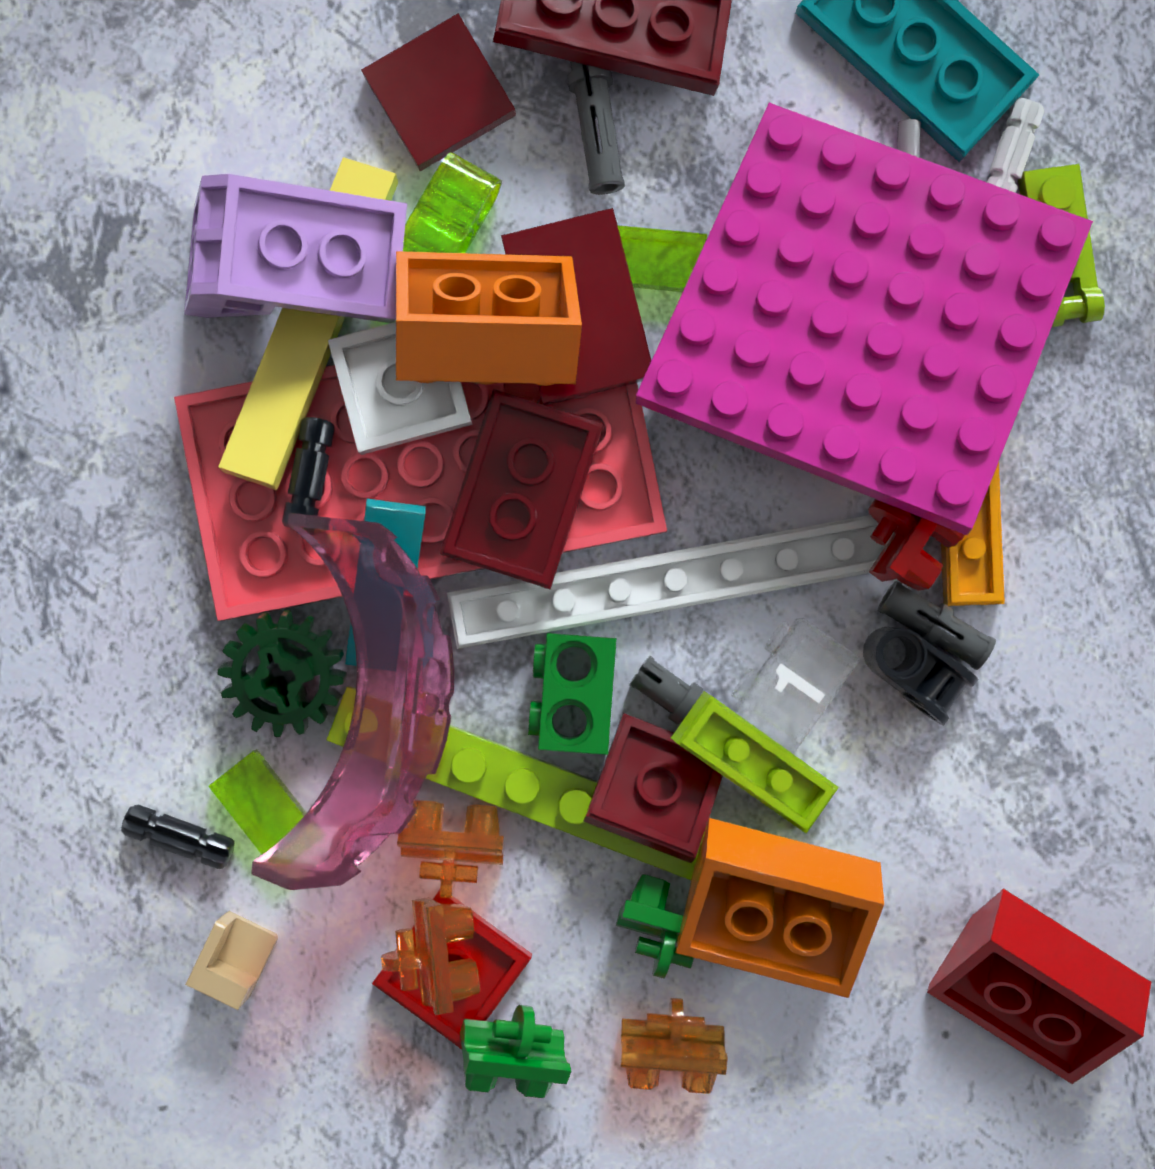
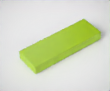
[671,691,839,834]

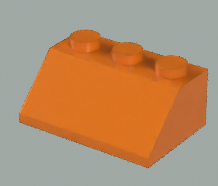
[396,251,582,386]
[676,818,884,998]

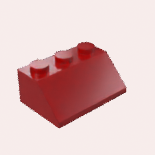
[927,888,1151,1084]

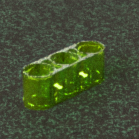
[403,152,502,253]

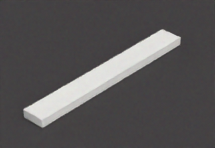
[447,515,894,649]

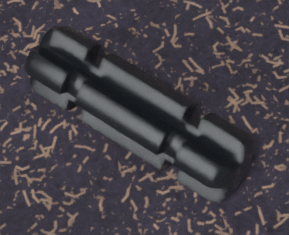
[282,417,335,532]
[121,804,235,869]

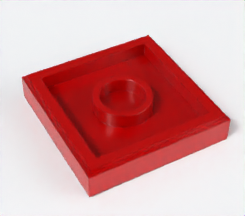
[372,888,532,1049]

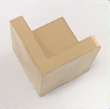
[185,911,278,1010]

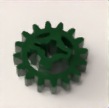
[217,610,347,737]

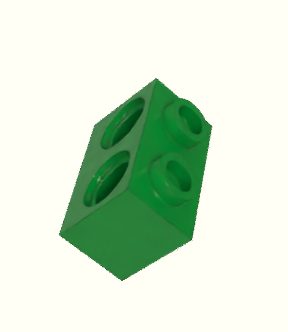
[528,633,617,755]

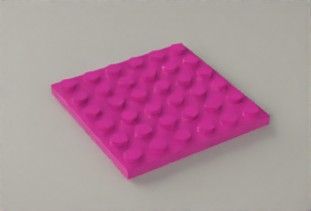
[636,103,1093,535]

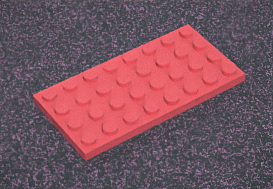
[174,365,667,621]

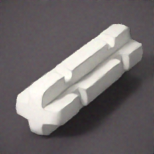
[985,98,1044,193]

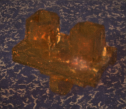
[397,800,505,898]
[381,897,480,1015]
[621,998,728,1094]

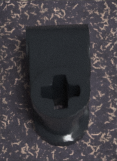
[863,627,979,726]

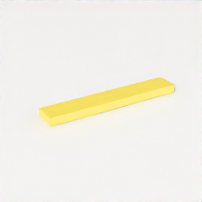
[218,157,398,490]

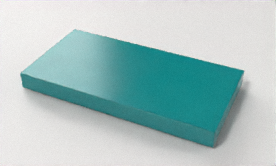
[795,0,1040,163]

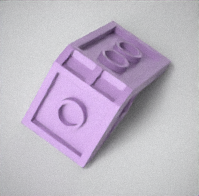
[184,174,407,323]

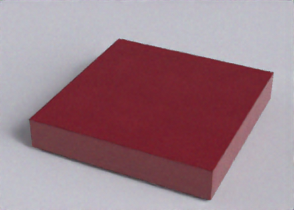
[361,13,516,171]
[583,713,723,864]

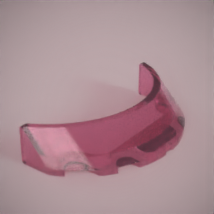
[251,513,454,890]

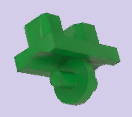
[616,874,694,979]
[460,1005,572,1098]

